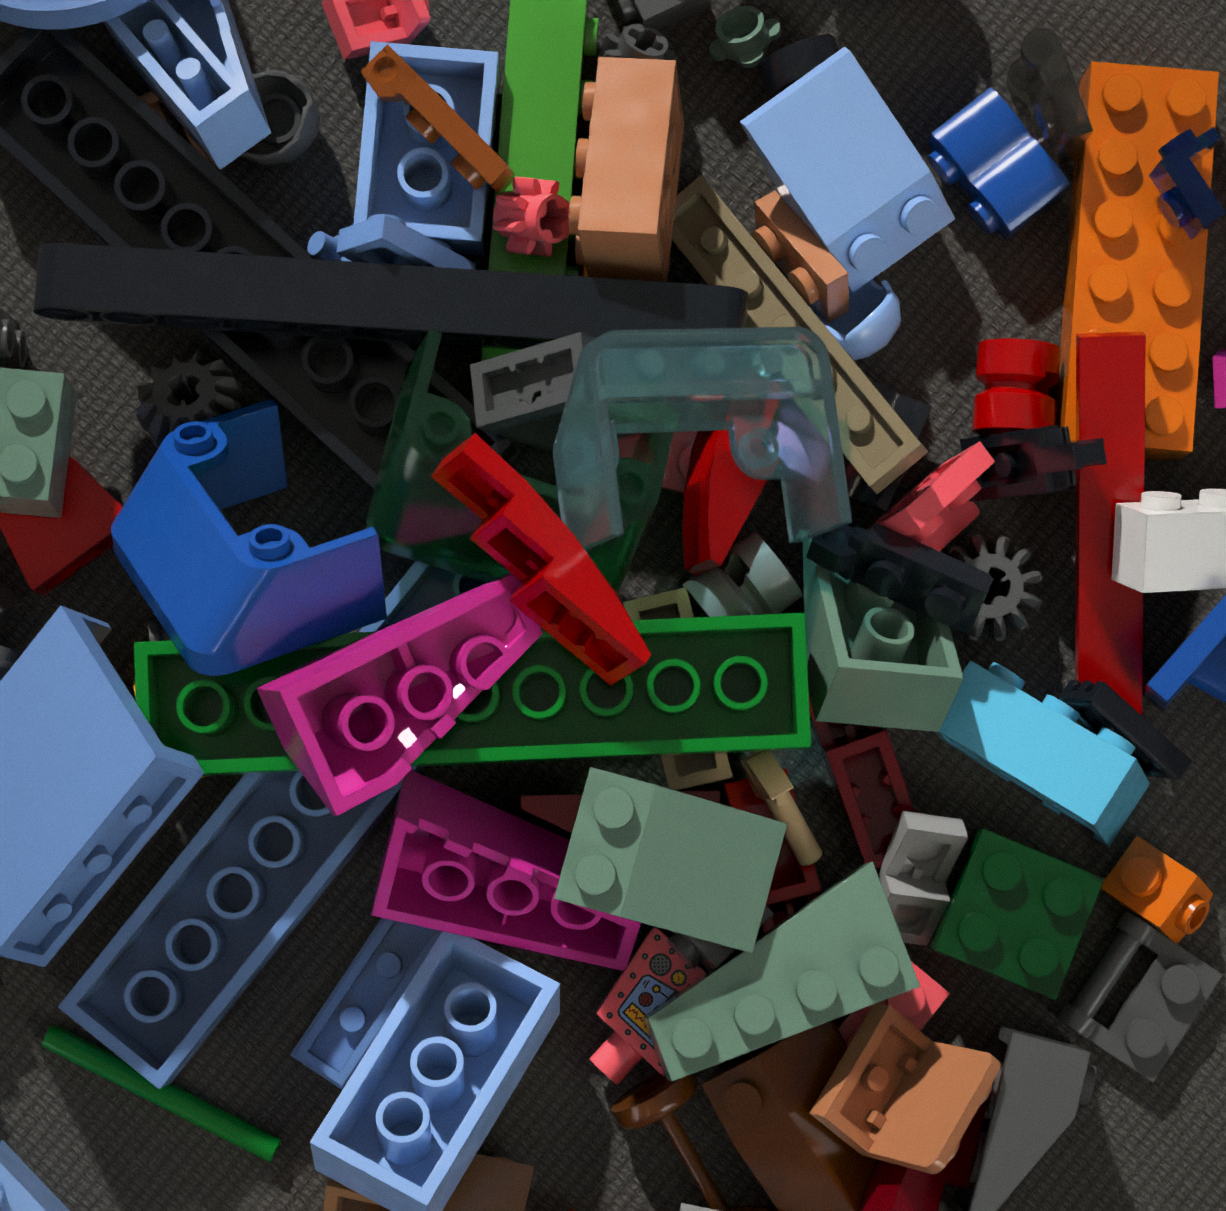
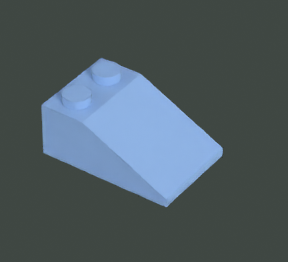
[740,47,955,293]

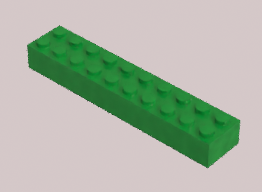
[134,613,811,776]

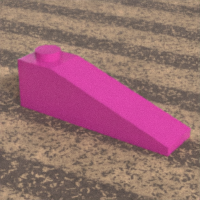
[256,573,543,816]

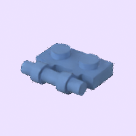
[307,214,476,270]

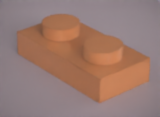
[752,190,849,323]

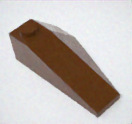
[701,1020,875,1211]

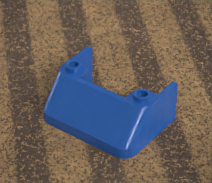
[111,399,387,676]

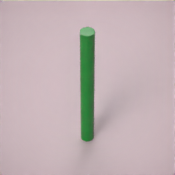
[41,1024,282,1163]

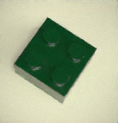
[927,829,1104,1000]

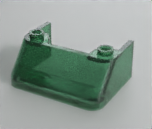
[367,329,679,594]

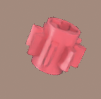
[493,176,570,257]

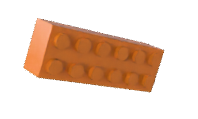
[1056,61,1219,461]

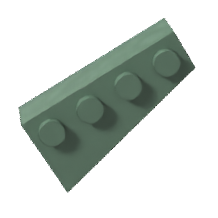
[643,861,920,1082]

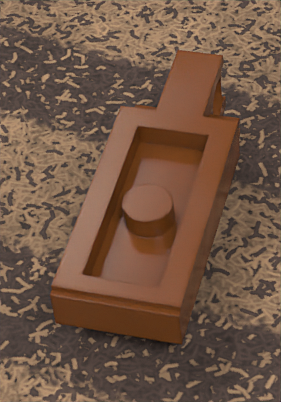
[360,44,515,195]

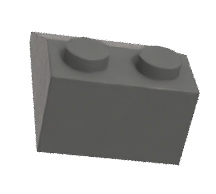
[951,1024,1097,1211]

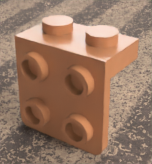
[809,1003,1001,1174]

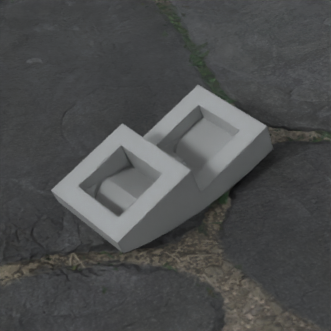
[878,811,968,946]

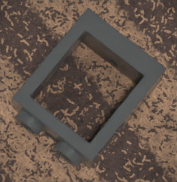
[470,332,669,455]

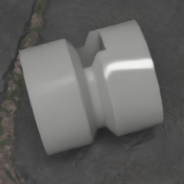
[682,531,803,617]

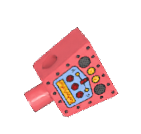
[589,926,707,1085]

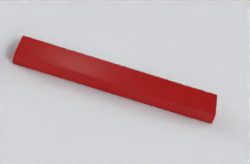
[1075,332,1146,715]

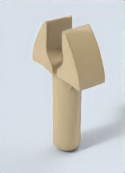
[740,751,822,866]

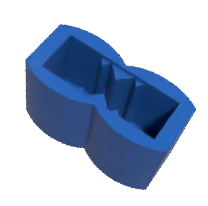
[928,87,1070,241]

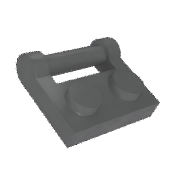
[1055,910,1223,1083]

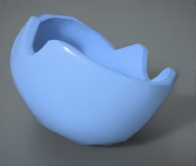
[809,279,901,360]

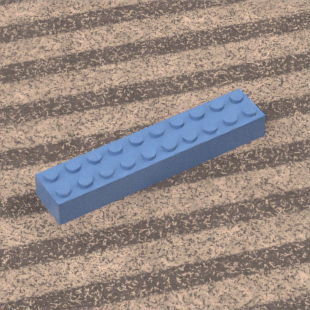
[58,503,521,1089]

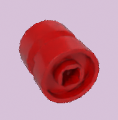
[971,338,1061,435]

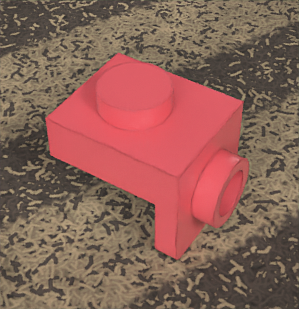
[321,0,430,60]

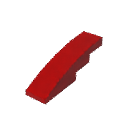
[431,433,651,685]

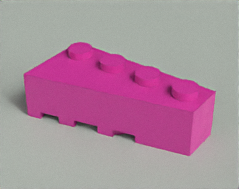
[371,770,641,971]

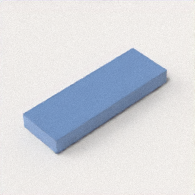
[290,918,442,1090]

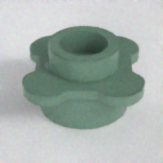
[709,6,782,68]

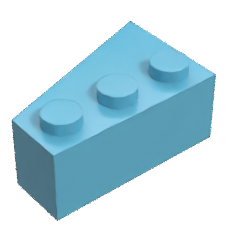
[935,660,1150,847]

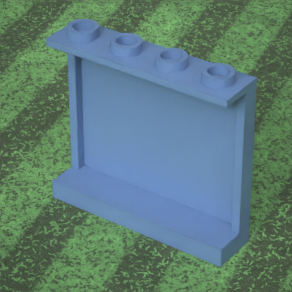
[0,605,204,967]

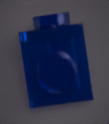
[1149,127,1226,240]

